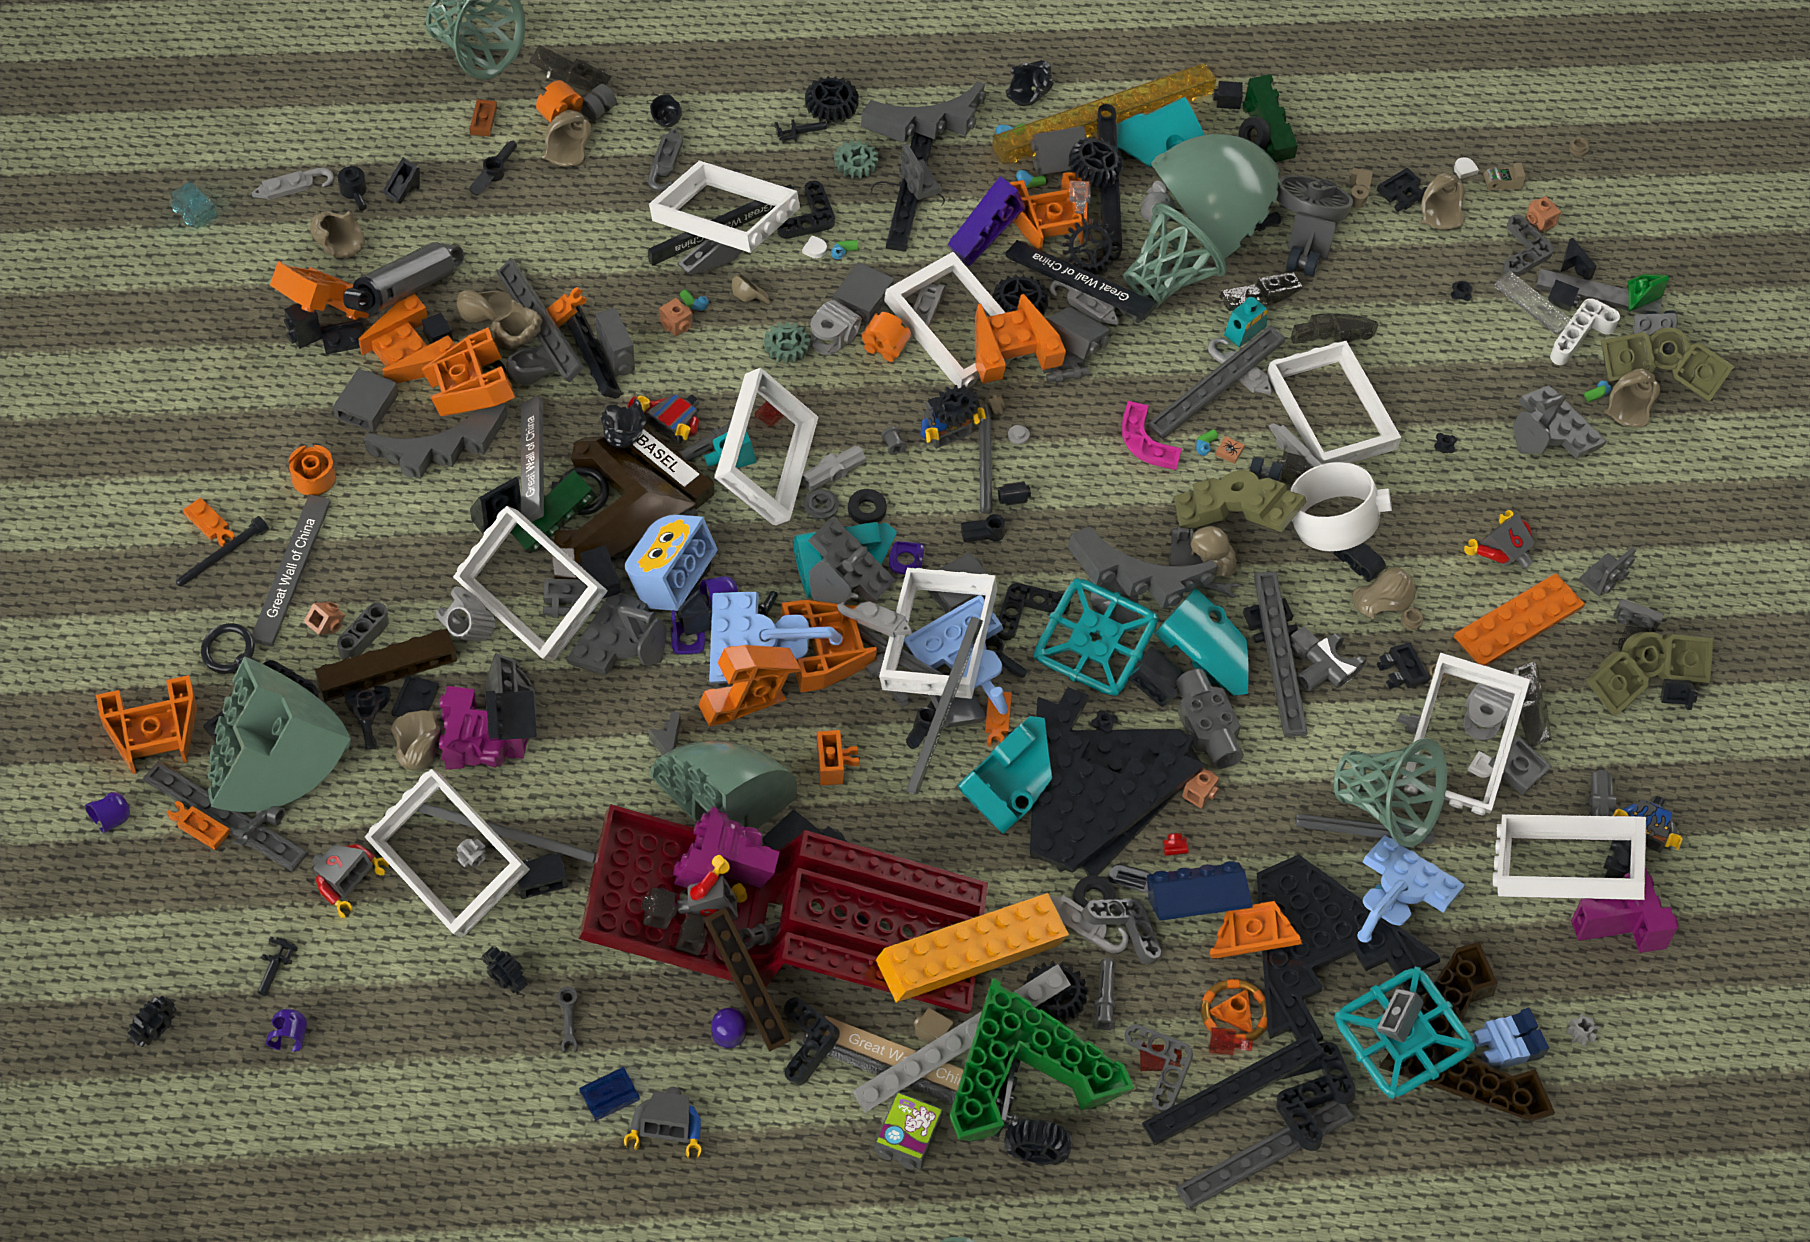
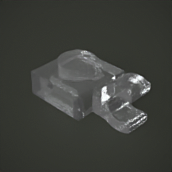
[1069,181,1091,214]

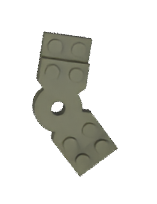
[1601,327,1734,402]
[1174,470,1307,532]
[1586,632,1714,716]

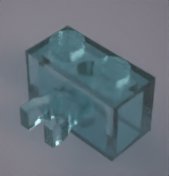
[170,181,218,230]

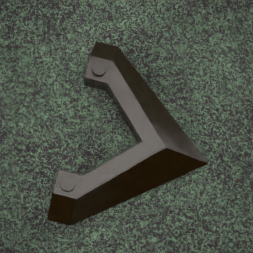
[553,437,697,579]
[1379,942,1555,1121]

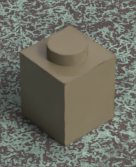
[914,1007,953,1044]

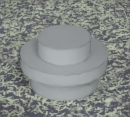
[1008,425,1030,445]

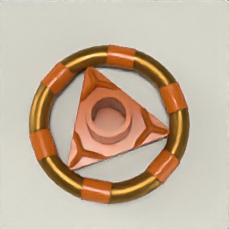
[1201,979,1268,1044]

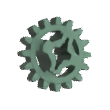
[834,140,878,179]
[764,321,810,364]

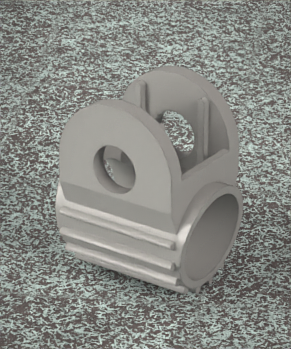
[810,300,862,355]
[436,587,496,642]
[1463,683,1515,740]

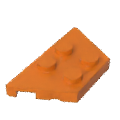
[1210,901,1302,958]

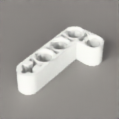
[1550,299,1620,365]

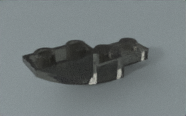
[530,45,612,92]
[1219,272,1303,311]
[1290,313,1378,344]
[1514,661,1552,747]

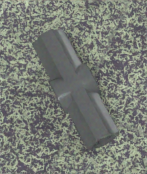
[1589,770,1616,816]

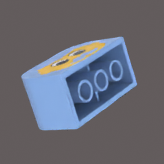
[625,515,718,611]

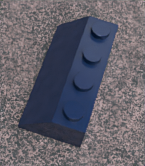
[1147,861,1253,921]

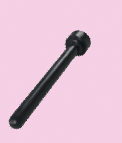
[176,516,269,586]

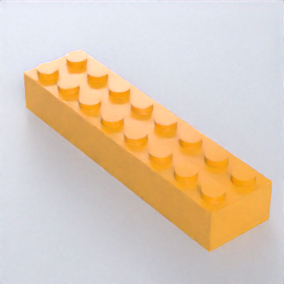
[876,893,1069,1003]

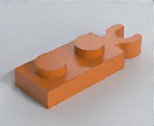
[547,287,587,328]
[183,497,235,547]
[985,692,1012,747]
[167,801,230,850]

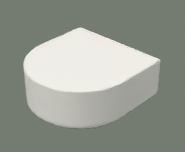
[1454,158,1479,179]
[802,235,827,258]
[1468,751,1493,778]

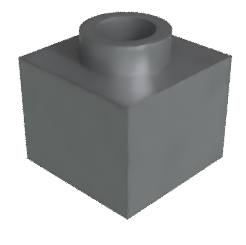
[1290,626,1319,661]

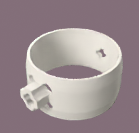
[1291,462,1392,551]

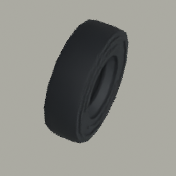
[1238,117,1270,150]
[847,489,887,524]
[1073,875,1116,915]

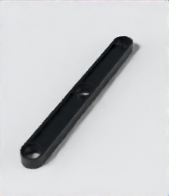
[1097,104,1122,260]

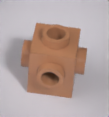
[1526,196,1561,233]
[659,298,693,337]
[303,601,345,635]
[1182,769,1219,809]

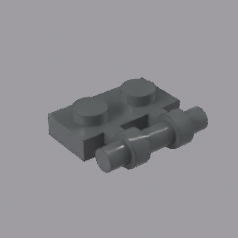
[1043,350,1089,383]
[543,579,586,618]

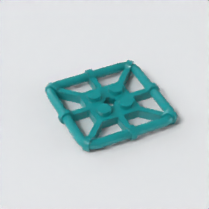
[1033,577,1159,697]
[1334,966,1475,1099]

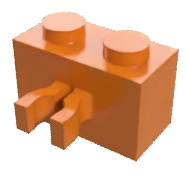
[816,730,859,786]

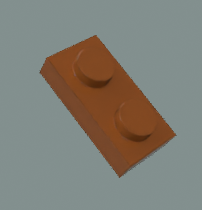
[469,99,497,137]

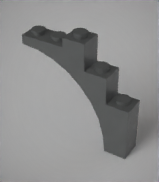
[861,81,986,143]
[364,404,507,479]
[1068,527,1217,609]

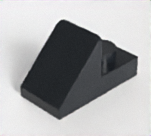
[382,157,420,204]
[1560,238,1597,280]

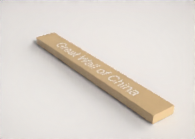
[825,1016,964,1093]

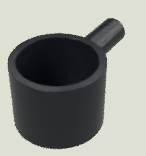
[338,166,367,211]

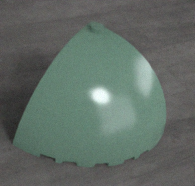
[1150,134,1281,259]
[208,656,351,812]
[650,740,797,829]

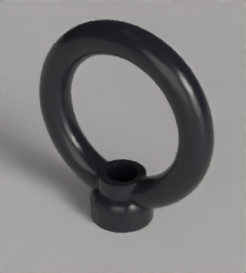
[551,467,609,515]
[201,623,255,674]

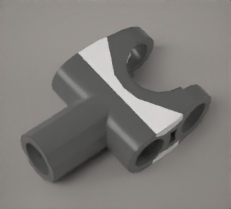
[1297,633,1366,691]

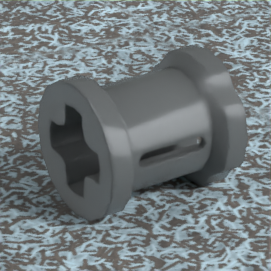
[881,426,907,455]

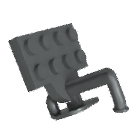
[1513,385,1607,459]
[808,516,895,604]
[566,594,667,675]

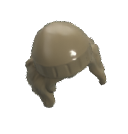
[310,211,365,258]
[490,300,543,350]
[1191,526,1237,578]

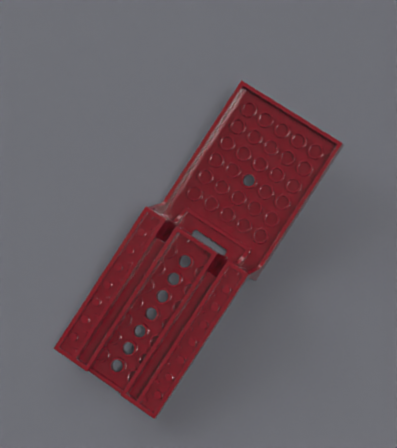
[578,804,988,1014]

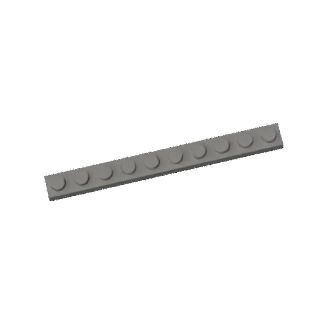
[852,964,1071,1113]

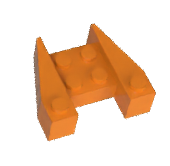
[1009,172,1088,251]
[270,261,369,320]
[358,294,456,383]
[975,294,1066,384]
[422,327,515,416]
[780,600,877,692]
[698,645,801,726]
[96,675,197,774]

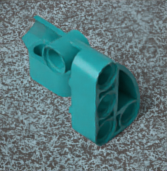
[1116,97,1205,167]
[793,522,897,598]
[1153,588,1249,696]
[957,716,1052,834]

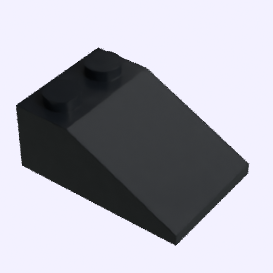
[470,477,521,535]

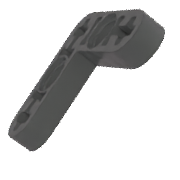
[1503,214,1554,278]
[1082,899,1161,965]
[1124,1024,1193,1111]

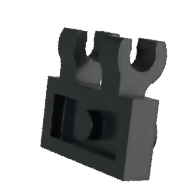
[1377,642,1430,689]

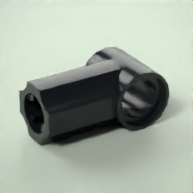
[961,514,1005,542]

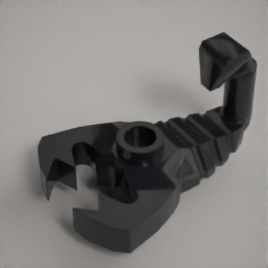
[344,686,391,750]

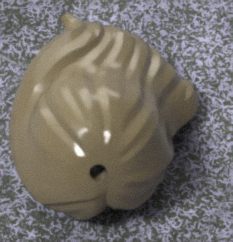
[541,110,591,167]
[1421,172,1465,230]
[456,290,514,323]
[1604,368,1660,428]
[1352,567,1416,619]
[391,710,441,771]

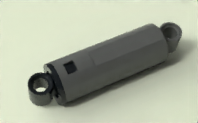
[343,242,464,314]

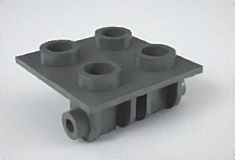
[1170,527,1203,567]

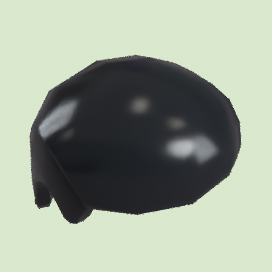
[650,95,682,128]

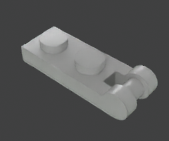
[913,284,945,327]

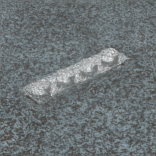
[1495,271,1571,335]

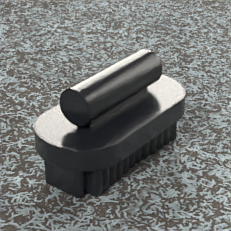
[1108,864,1151,893]

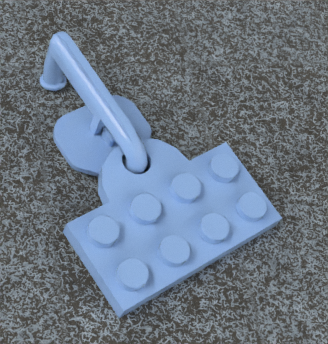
[709,592,842,683]
[904,595,1008,715]
[1357,835,1465,942]

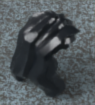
[1006,60,1054,107]
[600,399,646,449]

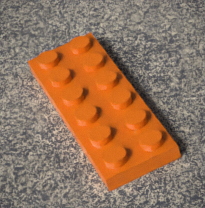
[1454,573,1585,666]

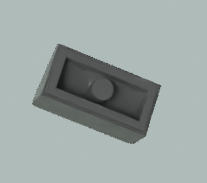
[1376,988,1423,1043]

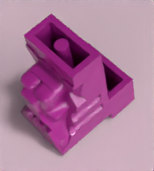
[439,686,528,770]
[673,806,779,888]
[1571,867,1678,953]

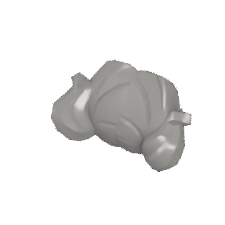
[1140,180,1175,223]

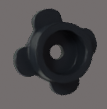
[1451,281,1473,301]
[1434,433,1457,453]
[1091,710,1118,733]

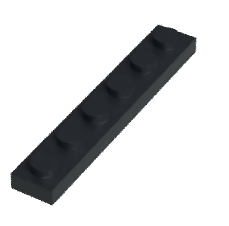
[562,295,622,399]

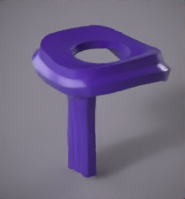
[889,541,924,574]
[671,610,705,654]

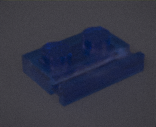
[579,1067,640,1121]

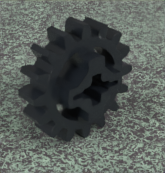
[932,385,980,426]
[482,946,528,994]
[128,995,176,1047]

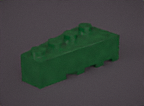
[1243,74,1298,162]
[510,470,598,553]

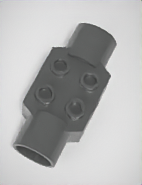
[1176,669,1244,770]

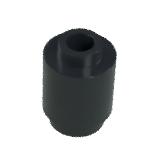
[998,481,1031,506]

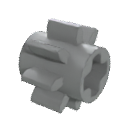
[457,839,486,868]
[1567,1014,1599,1046]

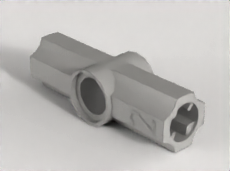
[802,445,866,491]

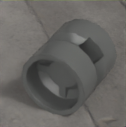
[581,84,617,121]

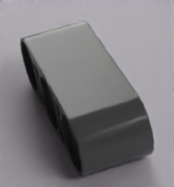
[337,602,389,660]

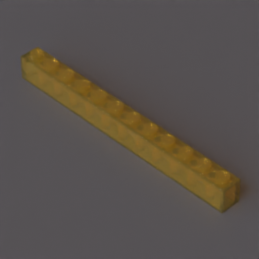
[992,63,1216,165]

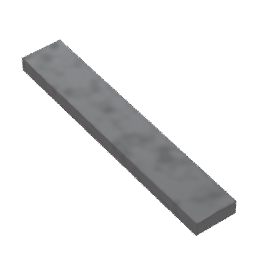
[1536,269,1662,314]

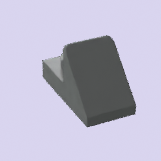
[649,711,681,755]

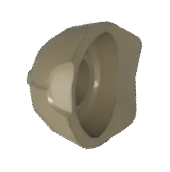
[731,273,770,305]

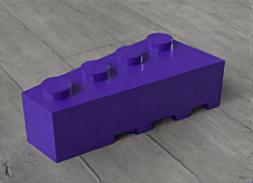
[948,176,1026,266]

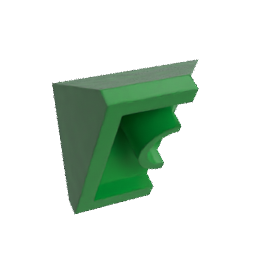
[1627,274,1669,312]

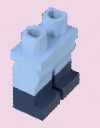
[1472,1007,1549,1070]

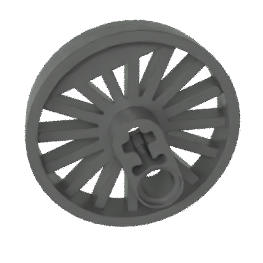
[1277,175,1353,221]

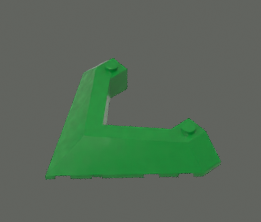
[949,978,1134,1142]

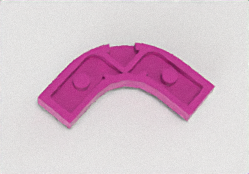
[1121,401,1182,470]

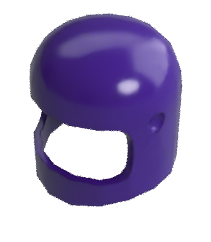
[699,576,738,608]
[85,792,130,834]
[711,1007,747,1048]
[266,1009,307,1052]

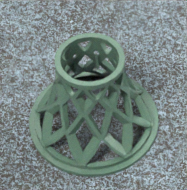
[426,0,525,80]
[1123,203,1227,308]
[1334,738,1447,847]

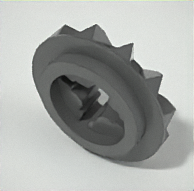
[804,489,839,520]

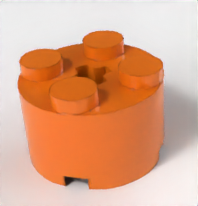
[536,80,583,123]
[862,312,911,362]
[289,445,336,496]

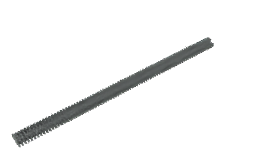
[802,1032,1027,1125]

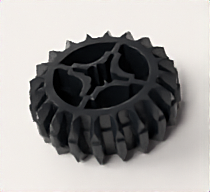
[805,76,859,124]
[1068,136,1123,188]
[1062,218,1118,274]
[992,274,1049,315]
[1023,960,1088,1024]
[1004,1118,1072,1165]

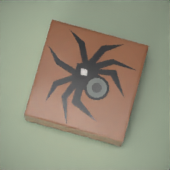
[1215,436,1244,464]

